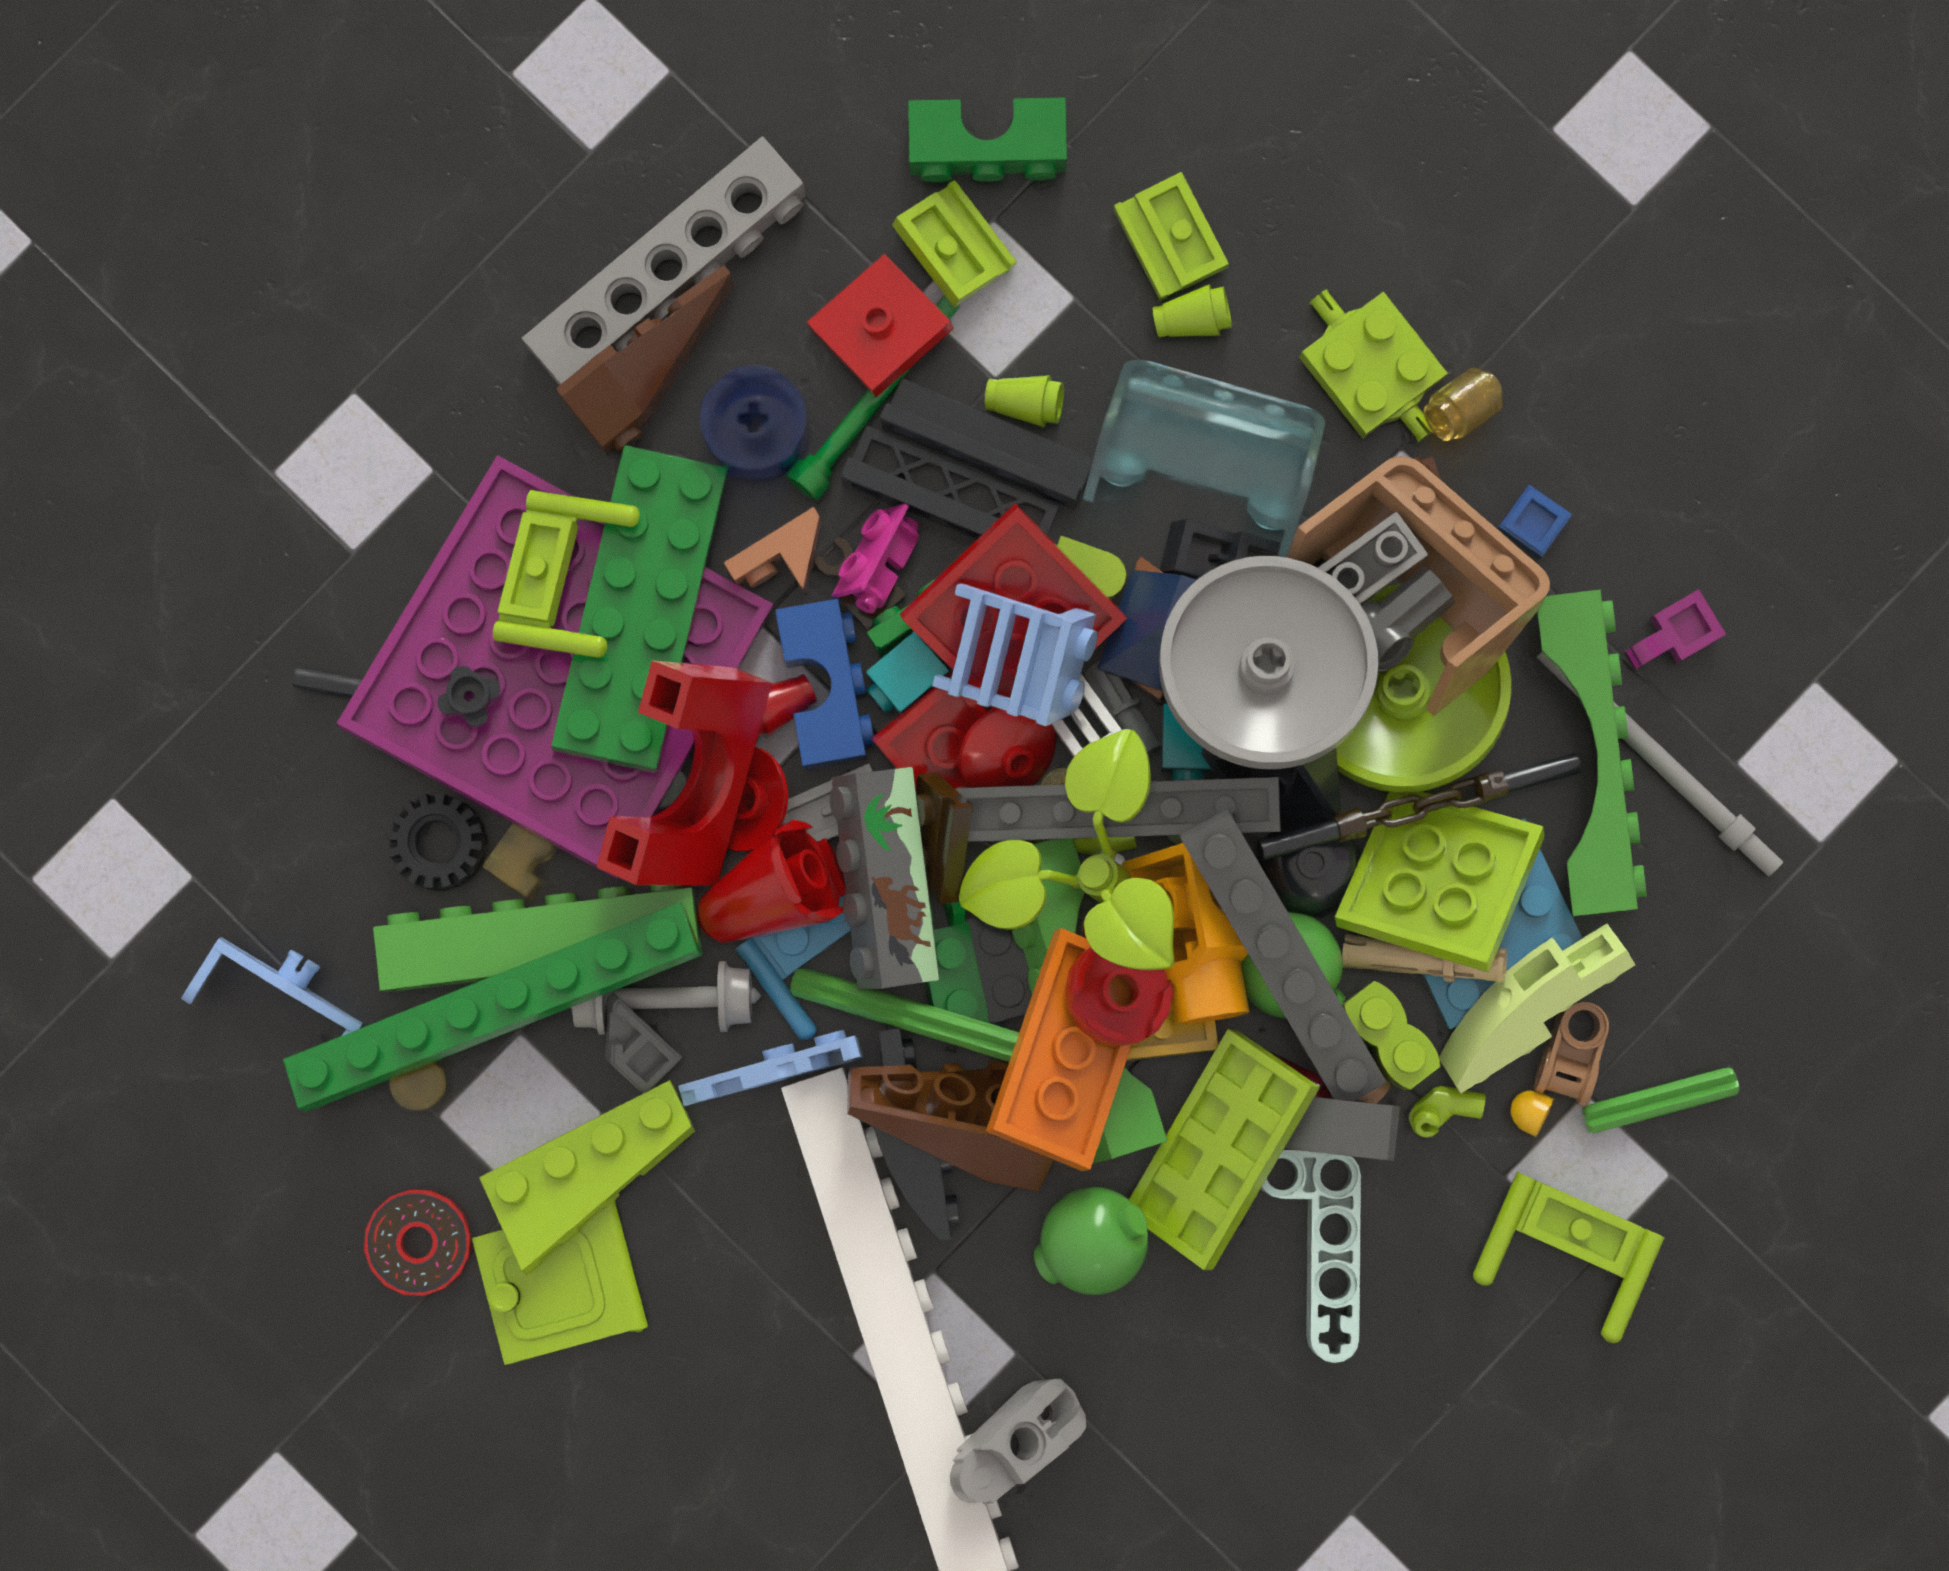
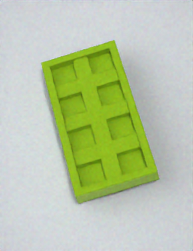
[1129,1029,1320,1270]

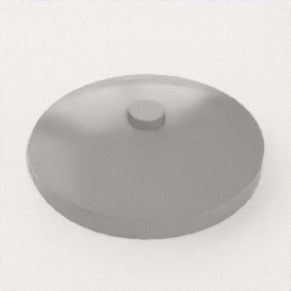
[1159,556,1378,769]

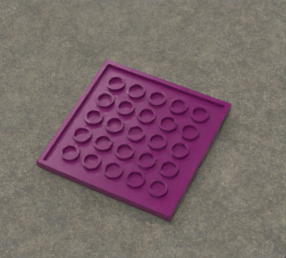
[337,455,773,880]

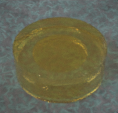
[390,1062,446,1110]

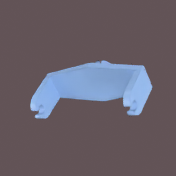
[181,937,362,1036]

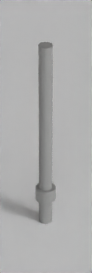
[1536,652,1783,877]

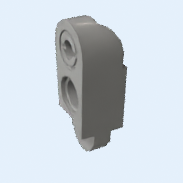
[950,1379,1086,1504]

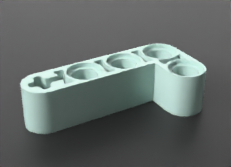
[1261,1150,1361,1363]

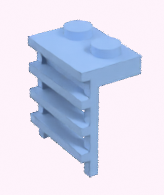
[932,583,1097,726]

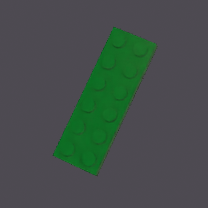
[551,445,727,773]

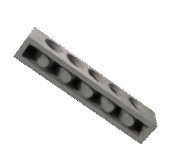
[522,136,806,385]

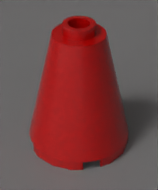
[697,820,846,943]

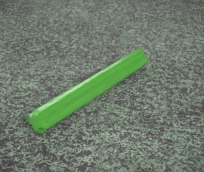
[790,967,1019,1062]

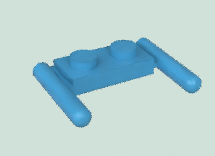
[735,894,851,1040]

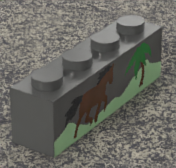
[830,767,939,990]

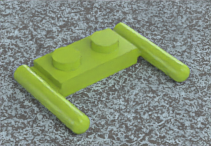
[493,490,640,658]
[1473,1172,1665,1343]

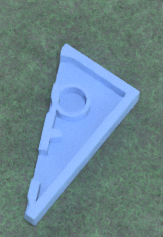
[678,1030,864,1106]

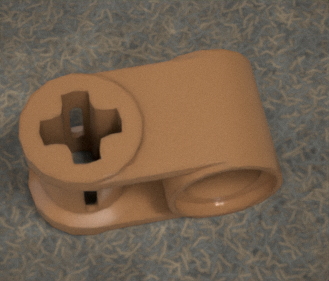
[1533,1001,1609,1107]

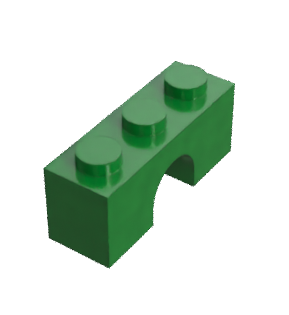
[908,98,1067,183]

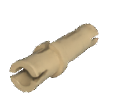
[1342,934,1507,983]

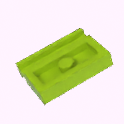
[1113,172,1229,302]
[892,180,1017,308]

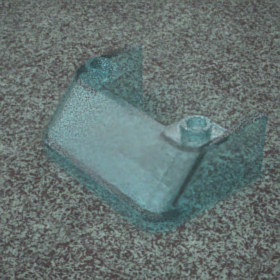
[1082,360,1325,558]

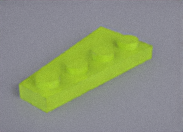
[479,1080,695,1275]

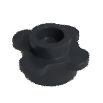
[438,666,501,727]

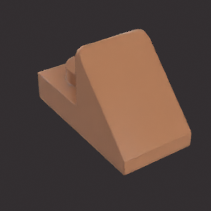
[724,507,822,595]

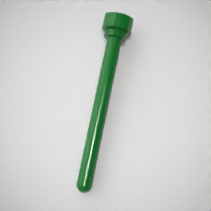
[785,295,961,502]

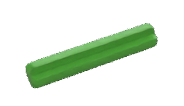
[1582,1067,1739,1133]

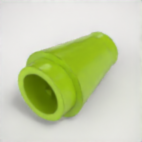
[1153,284,1232,338]
[985,375,1064,428]

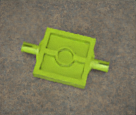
[1299,289,1448,443]

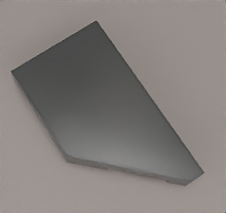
[605,992,682,1094]

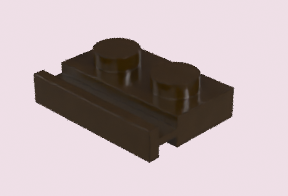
[916,772,973,904]

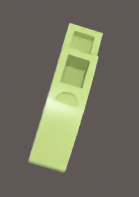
[1439,923,1635,1093]

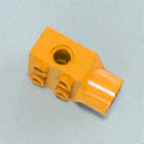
[1122,843,1250,1025]

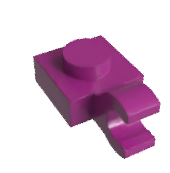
[1624,589,1726,670]

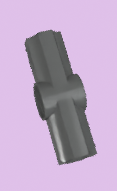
[1361,566,1455,672]

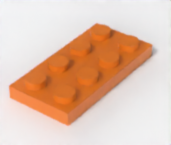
[986,928,1132,1171]

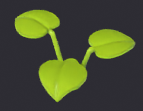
[959,729,1174,970]

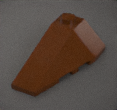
[556,265,734,456]
[847,1061,1054,1192]

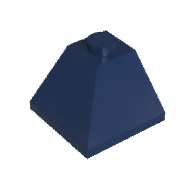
[1098,570,1196,692]

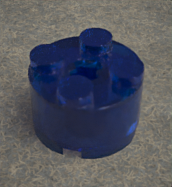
[700,365,809,481]

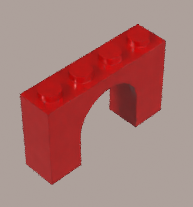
[596,660,772,885]

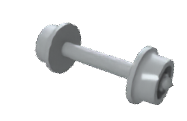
[571,961,761,1035]

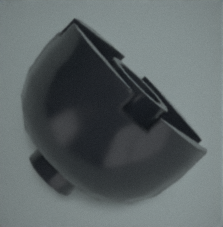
[1257,818,1361,919]

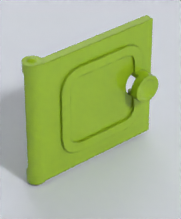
[472,1200,648,1365]

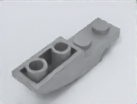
[1318,511,1428,606]

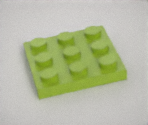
[1335,791,1545,973]

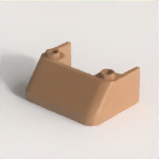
[1286,456,1550,716]

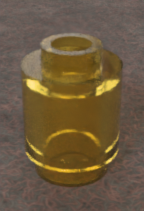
[1424,367,1503,441]

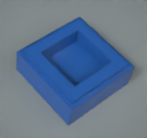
[1497,485,1572,559]

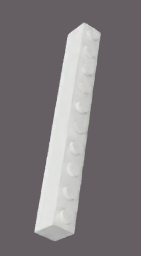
[781,1068,1019,1571]

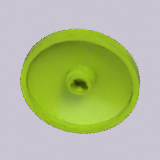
[1336,584,1511,793]

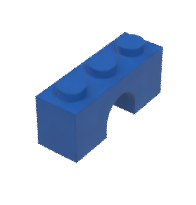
[775,599,875,771]

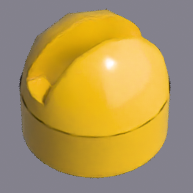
[1510,1090,1555,1137]

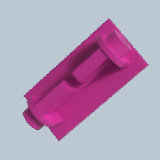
[832,503,920,613]

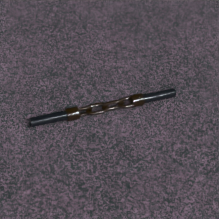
[1257,753,1581,860]

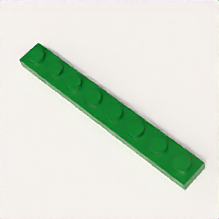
[283,902,702,1112]

